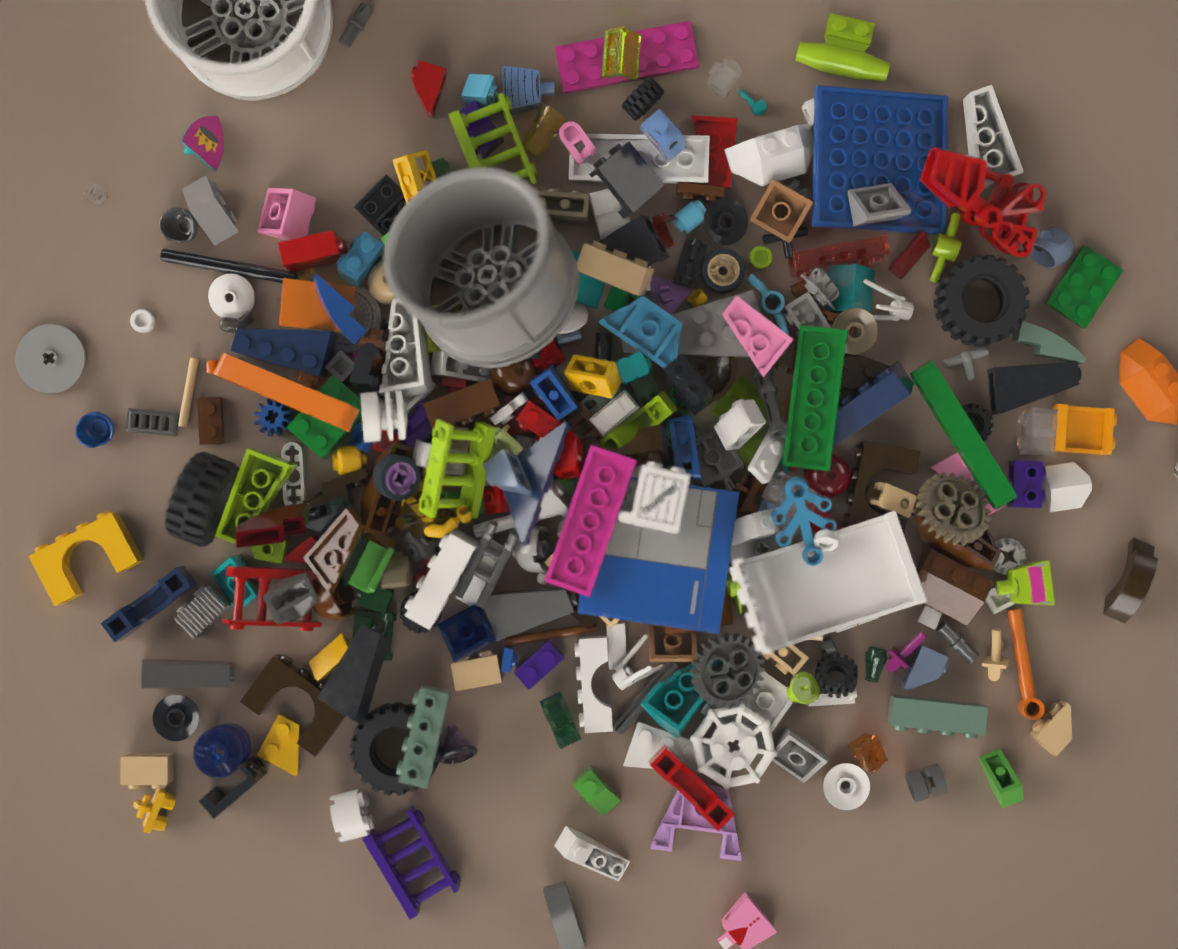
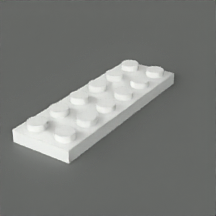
[569,134,710,184]

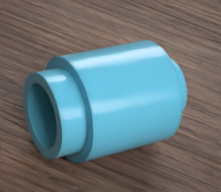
[673,200,706,233]

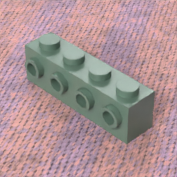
[396,685,451,789]
[887,694,988,739]

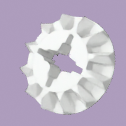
[994,538,1026,575]

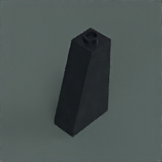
[987,361,1082,415]
[318,624,389,725]

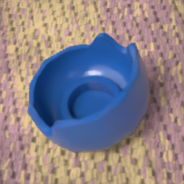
[75,411,115,448]

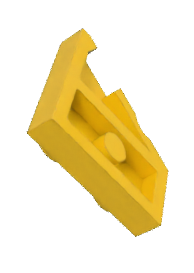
[257,713,301,776]

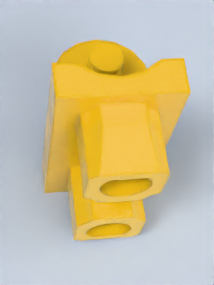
[133,788,176,833]

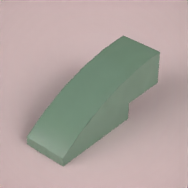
[1012,322,1086,365]

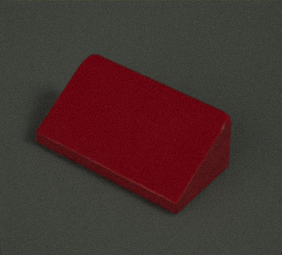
[888,231,930,280]

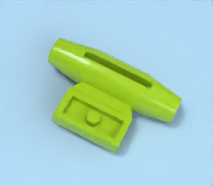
[795,13,890,81]

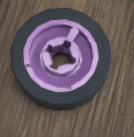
[373,454,421,501]

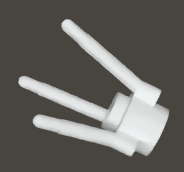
[863,279,914,321]
[612,634,664,690]

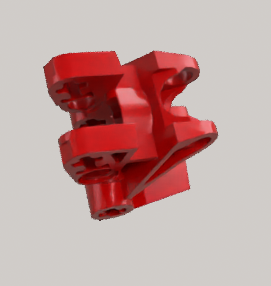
[919,147,1046,257]

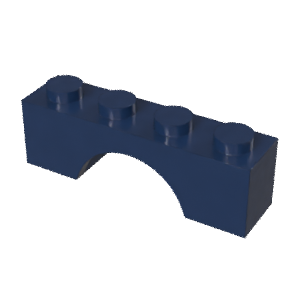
[101,566,198,642]

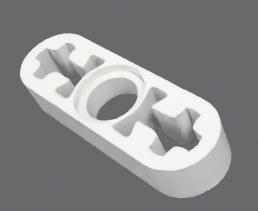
[281,442,306,506]

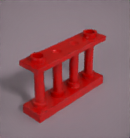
[222,566,322,631]

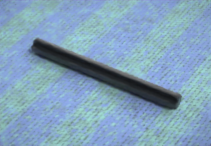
[160,249,298,283]

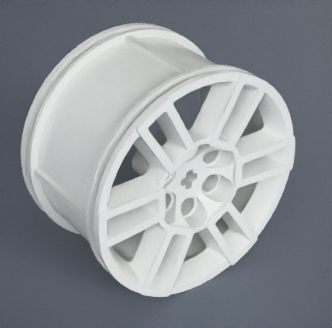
[145,0,333,101]

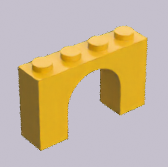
[28,510,144,606]

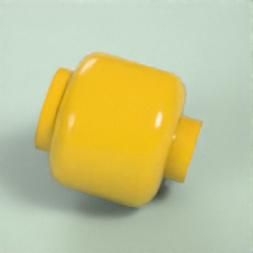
[332,446,367,476]

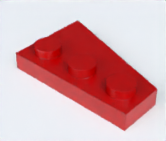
[691,115,738,189]

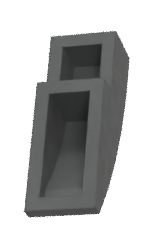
[543,881,586,949]

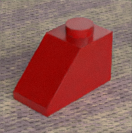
[410,60,448,118]

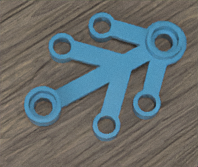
[770,477,837,566]

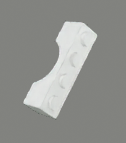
[575,635,613,733]

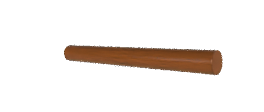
[504,623,597,646]

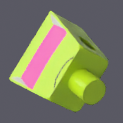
[995,560,1055,605]

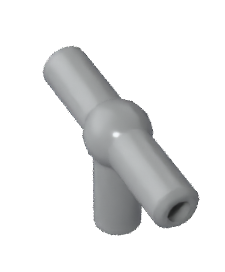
[943,347,989,381]

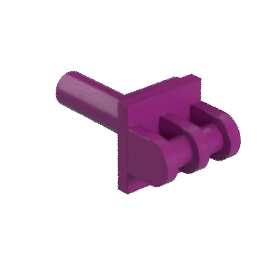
[886,631,927,672]

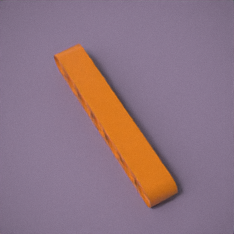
[213,353,359,432]

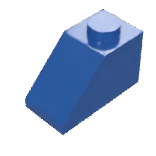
[530,364,578,421]

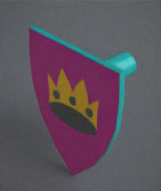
[180,116,224,171]

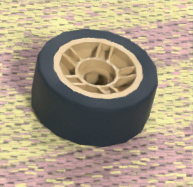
[700,248,745,294]

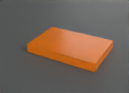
[279,278,355,332]

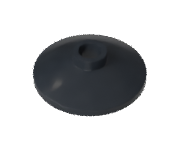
[704,198,748,245]
[153,694,200,741]

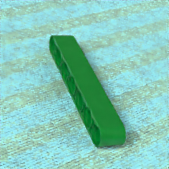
[910,360,1017,510]

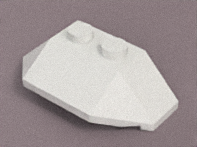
[724,124,814,187]

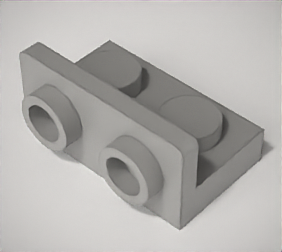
[783,291,831,337]

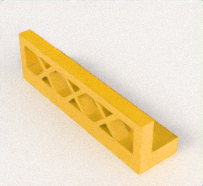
[393,149,437,204]

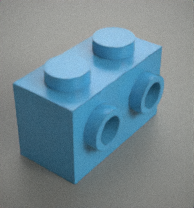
[336,231,384,289]

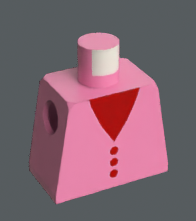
[717,892,777,949]

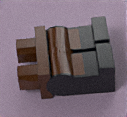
[350,328,388,400]

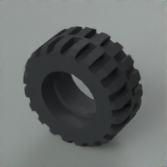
[934,254,1030,346]
[165,452,239,547]
[350,702,443,796]

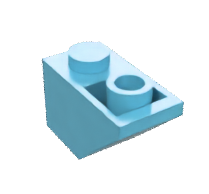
[461,74,499,108]

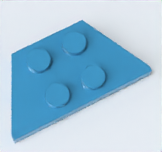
[598,296,682,368]

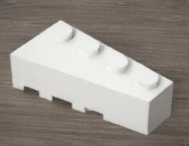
[963,85,1024,190]
[379,299,432,399]
[405,529,480,630]

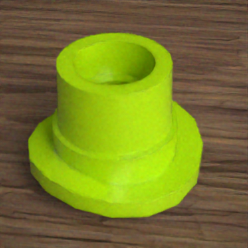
[787,671,820,705]

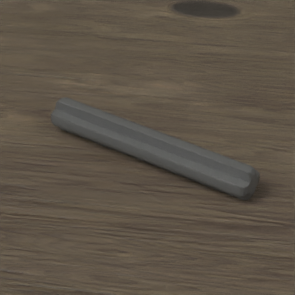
[612,662,681,734]

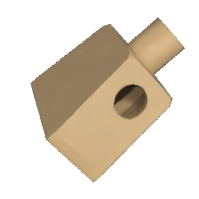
[865,481,918,518]

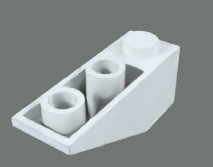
[554,826,630,882]

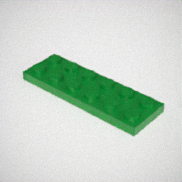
[782,325,848,472]

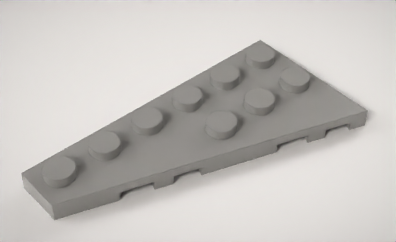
[620,290,760,358]

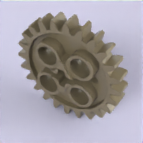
[916,472,991,546]

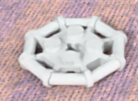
[690,702,777,790]

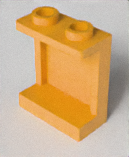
[1049,404,1117,455]

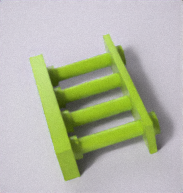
[448,93,538,184]
[419,419,496,518]

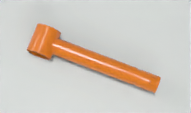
[1006,609,1045,720]

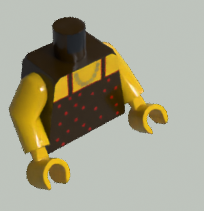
[396,468,472,538]

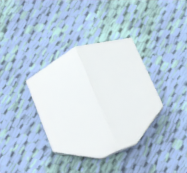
[1044,462,1092,512]

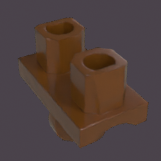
[733,472,771,514]

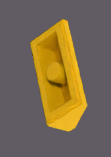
[309,633,350,682]

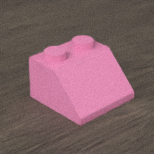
[257,188,316,240]

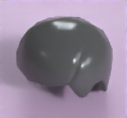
[159,208,198,243]

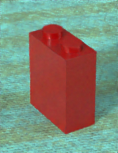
[278,230,348,272]

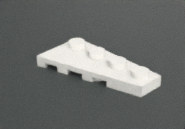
[623,721,721,773]

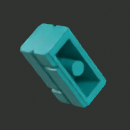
[616,351,652,387]

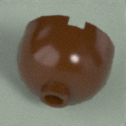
[490,359,537,396]
[312,577,356,621]

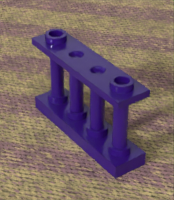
[362,805,461,920]

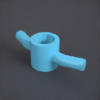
[747,273,789,336]

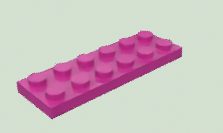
[555,21,699,94]
[545,445,637,597]

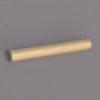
[178,358,200,428]

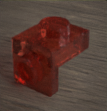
[651,213,676,250]

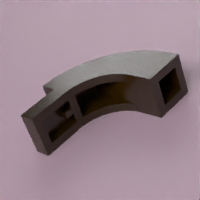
[1103,537,1158,624]

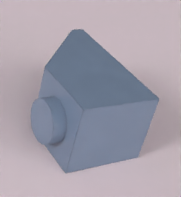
[483,449,532,495]
[899,645,949,690]

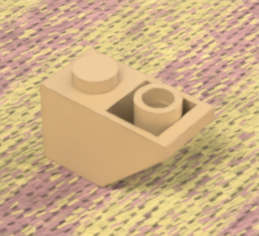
[1029,700,1072,756]

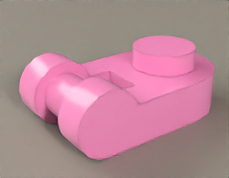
[559,121,598,166]

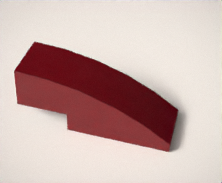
[235,503,306,548]

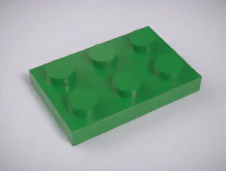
[1045,245,1124,329]

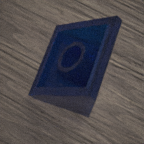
[437,603,496,663]

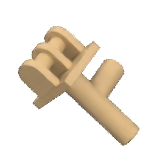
[982,628,1010,681]

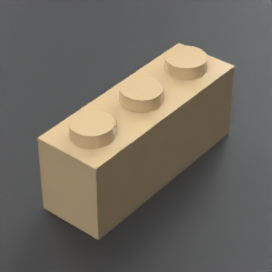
[577,241,654,296]

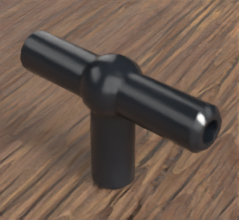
[762,227,809,259]

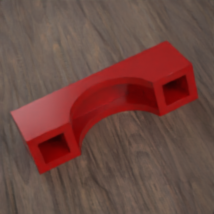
[649,744,735,832]

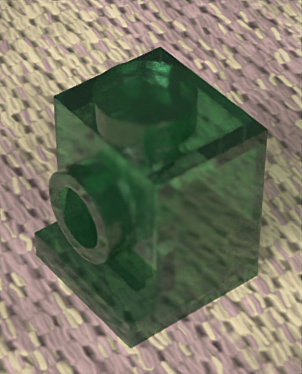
[630,373,659,406]

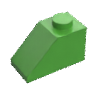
[979,749,1024,809]
[573,765,621,816]

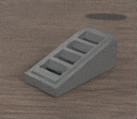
[126,408,179,436]

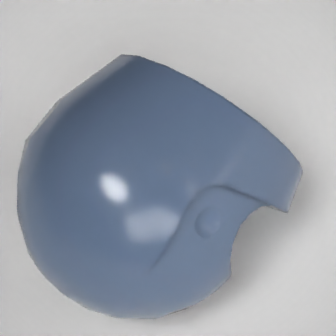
[1029,227,1074,268]

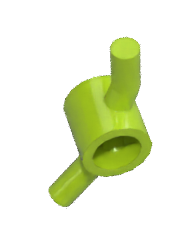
[929,213,962,283]

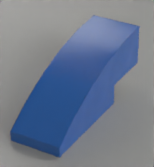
[313,274,367,344]

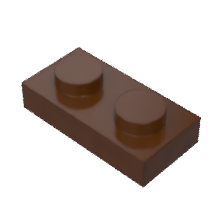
[676,182,724,203]
[197,397,225,445]

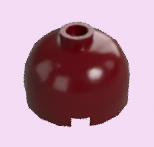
[803,453,851,499]

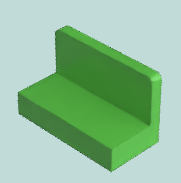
[347,540,394,594]

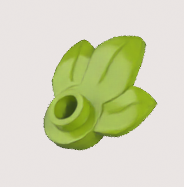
[726,571,742,615]

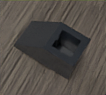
[302,495,354,533]

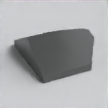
[262,573,318,624]

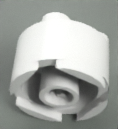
[330,789,375,842]

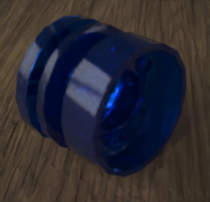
[193,723,252,778]

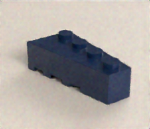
[230,328,338,377]
[833,361,914,447]

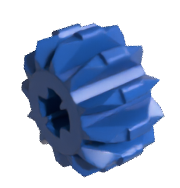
[254,398,294,437]

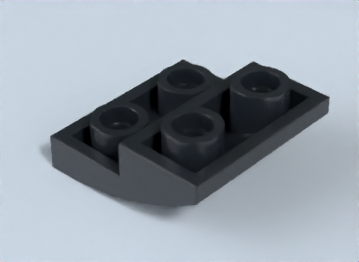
[353,174,406,236]

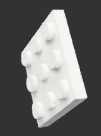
[700,657,793,748]

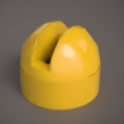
[687,288,708,308]

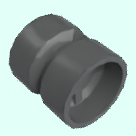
[905,763,948,802]

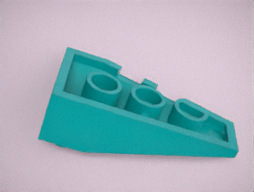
[641,657,734,739]

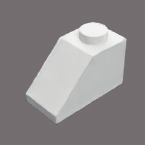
[732,509,780,546]

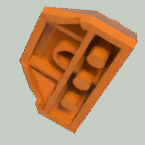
[1119,338,1178,425]

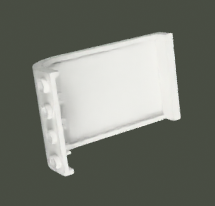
[729,511,927,655]

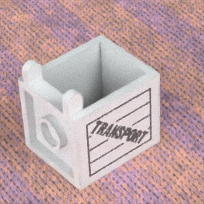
[618,462,690,534]

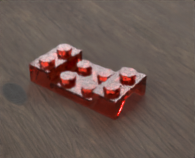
[787,235,890,280]

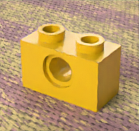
[564,355,622,398]

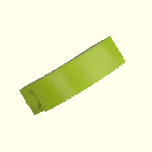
[599,391,678,449]

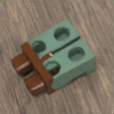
[569,386,639,441]

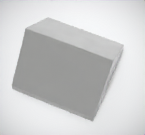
[848,183,911,227]
[772,727,829,783]

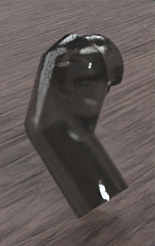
[219,312,255,333]

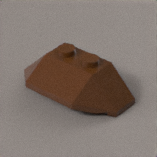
[360,441,423,537]
[913,508,1001,570]

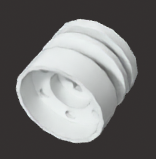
[360,390,408,443]

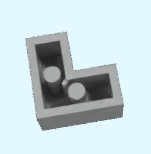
[182,175,239,246]

